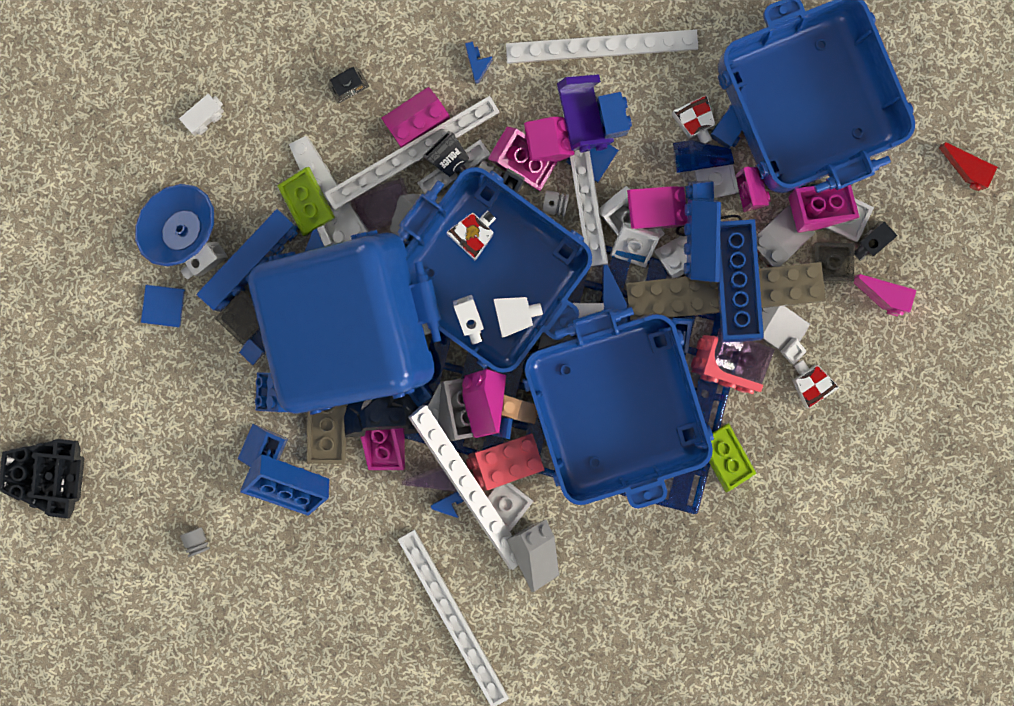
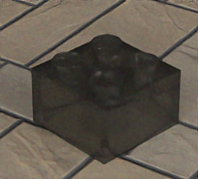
[812,242,855,285]
[215,291,260,345]

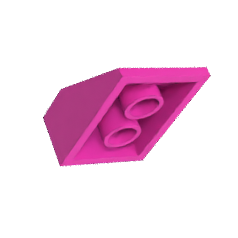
[488,126,558,191]
[735,167,770,212]
[788,185,859,233]
[627,186,687,229]
[850,274,917,317]
[462,369,506,438]
[361,428,405,470]

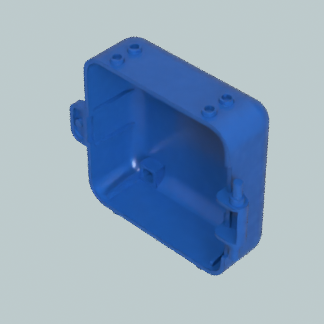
[718,0,915,193]
[397,167,592,373]
[248,230,441,415]
[523,307,714,509]

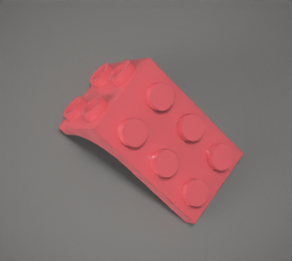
[691,335,763,394]
[466,433,544,491]

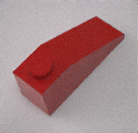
[939,142,998,191]

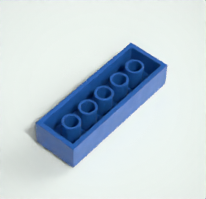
[196,209,299,312]
[717,219,764,343]

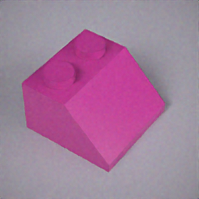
[524,117,574,162]

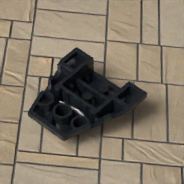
[344,394,419,437]
[0,439,85,519]

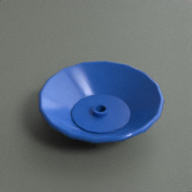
[135,184,214,267]

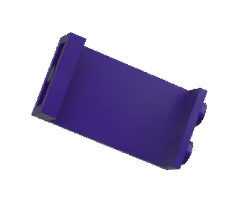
[557,74,614,153]

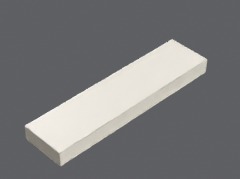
[417,140,490,194]

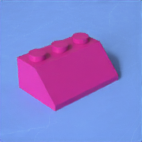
[381,87,450,148]

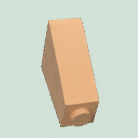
[502,394,537,424]

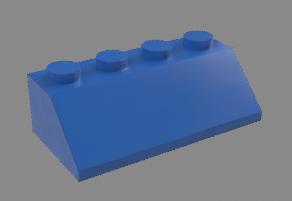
[684,198,721,282]
[240,454,329,516]

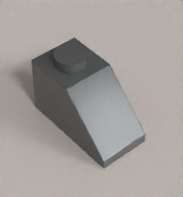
[503,168,525,194]

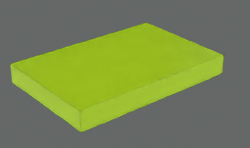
[277,167,335,236]
[709,423,757,492]

